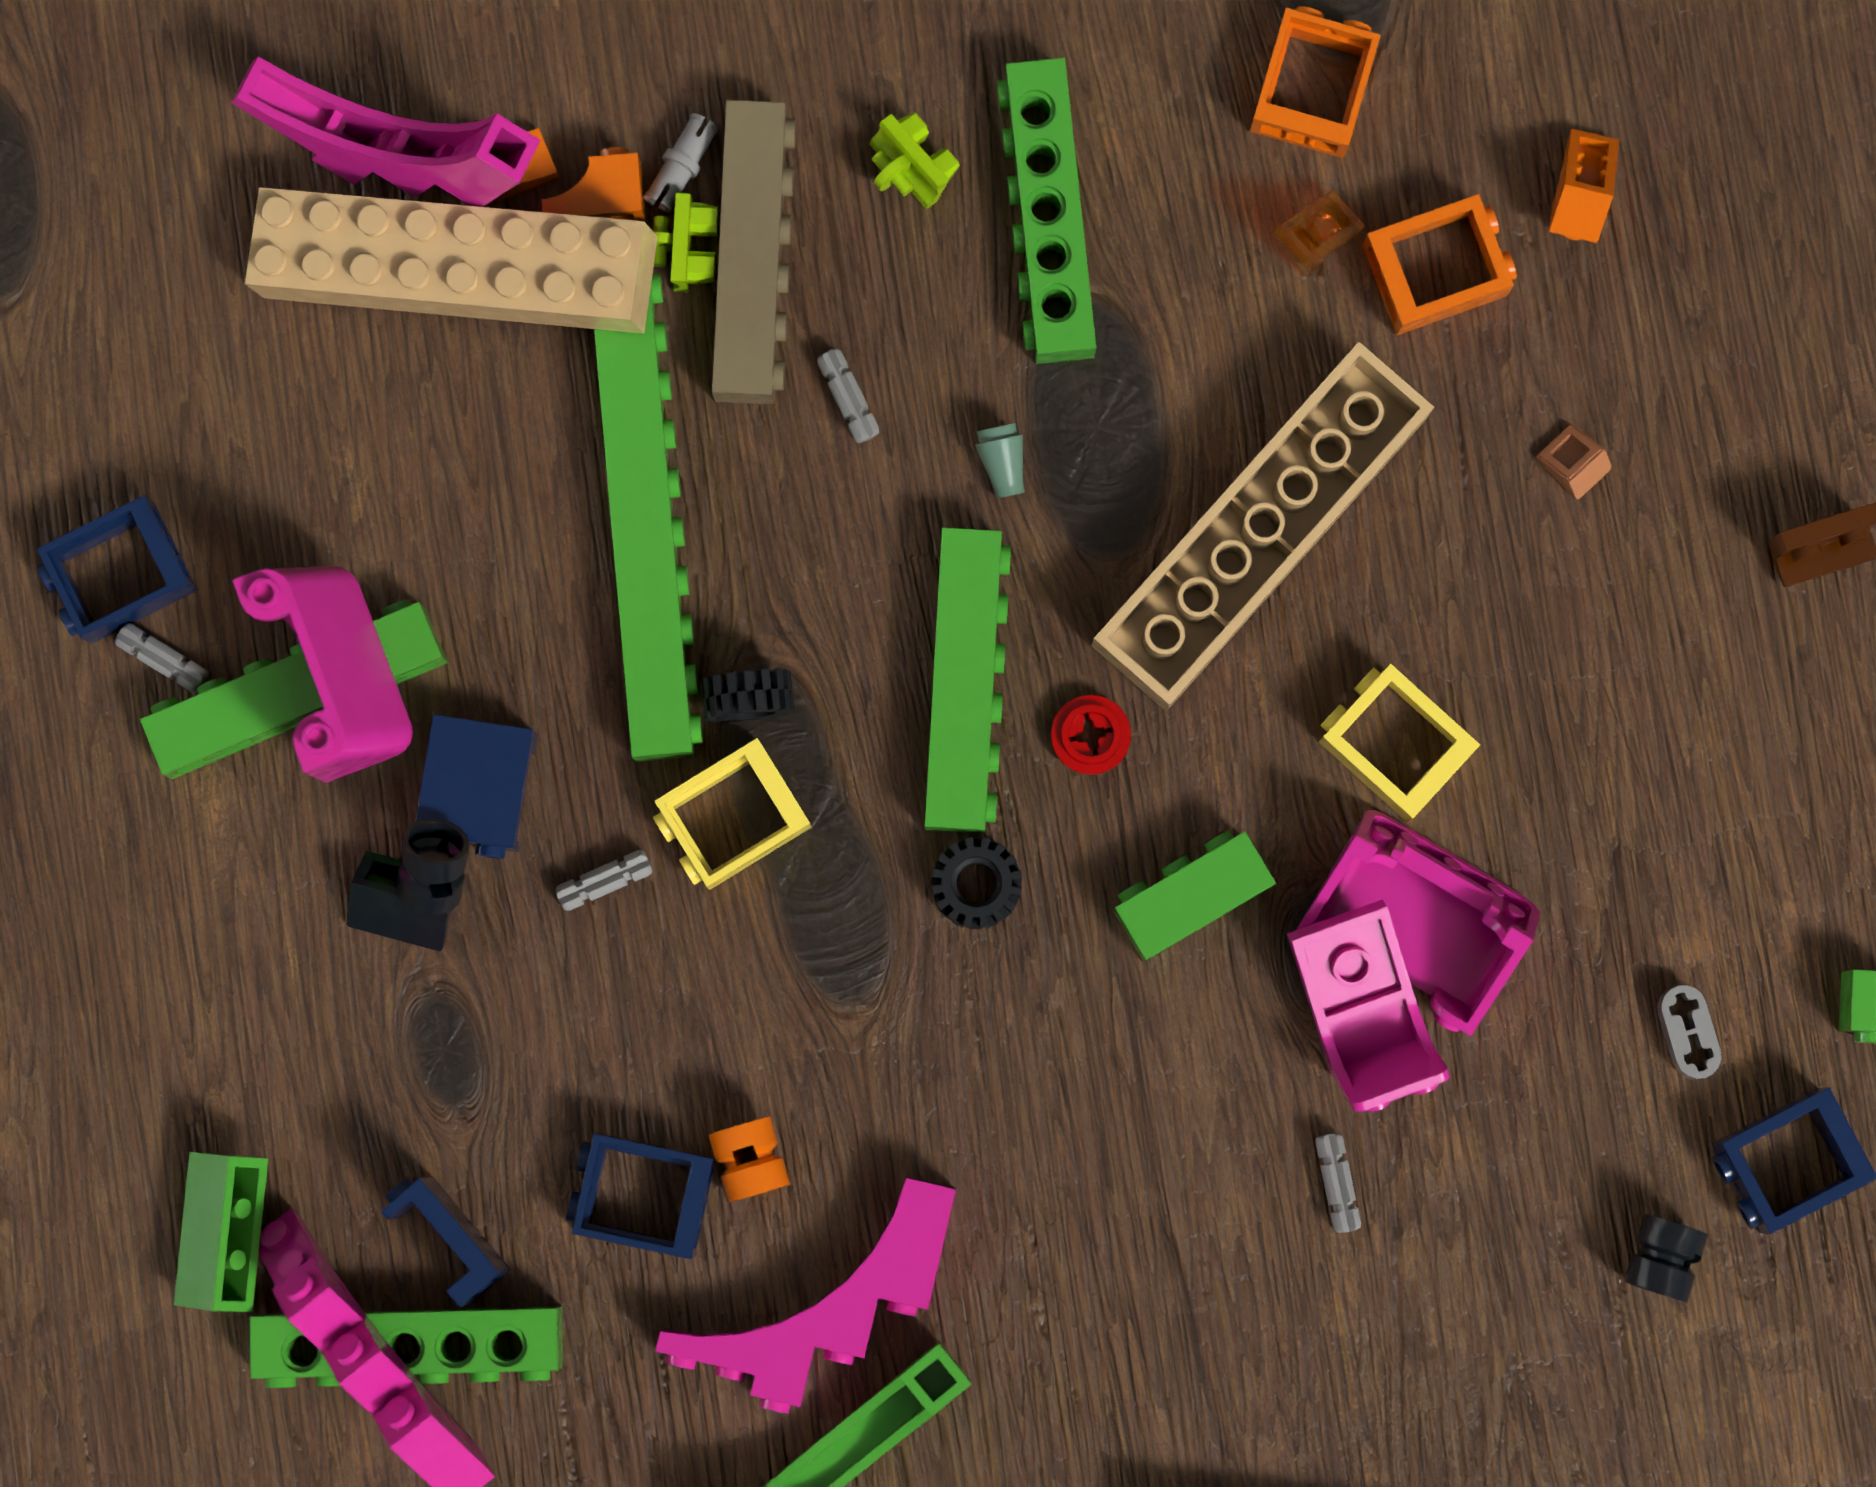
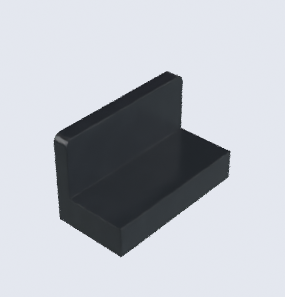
[346,851,451,951]

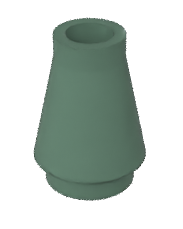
[975,423,1025,499]

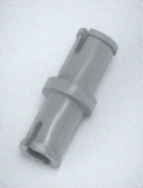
[643,113,719,213]

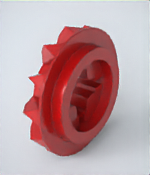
[1051,695,1131,775]

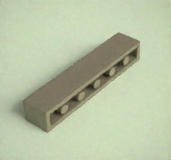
[712,100,796,404]

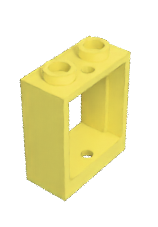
[1319,664,1480,822]
[653,738,812,890]

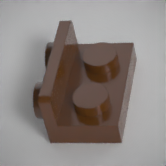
[1768,502,1876,587]

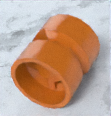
[708,1116,791,1203]

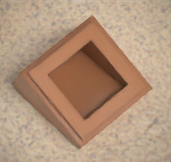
[1536,423,1612,499]

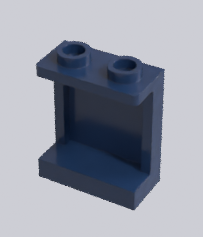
[415,714,538,859]
[381,1176,511,1307]

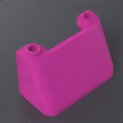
[232,565,413,783]
[1297,810,1540,1036]

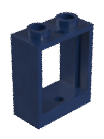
[37,495,198,644]
[1712,1087,1876,1235]
[566,1133,715,1259]

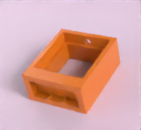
[1250,6,1381,159]
[1362,194,1517,336]

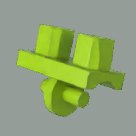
[869,113,960,209]
[653,193,719,292]

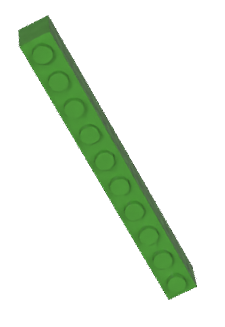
[594,273,703,762]

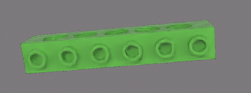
[997,58,1096,364]
[250,1306,563,1388]

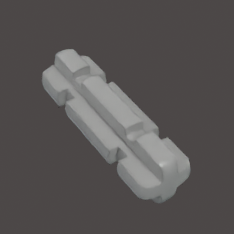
[817,348,879,443]
[114,623,208,693]
[555,850,652,911]
[1315,1133,1361,1233]

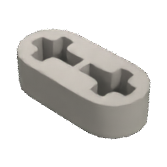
[1657,985,1721,1079]

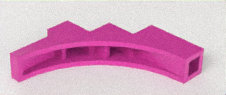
[231,56,540,207]
[655,1177,956,1413]
[259,1208,495,1487]

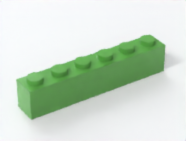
[925,528,1011,834]
[140,600,448,779]

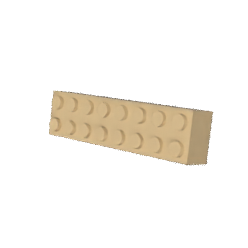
[245,187,658,334]
[1092,342,1434,711]

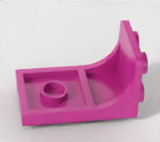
[1287,900,1450,1112]

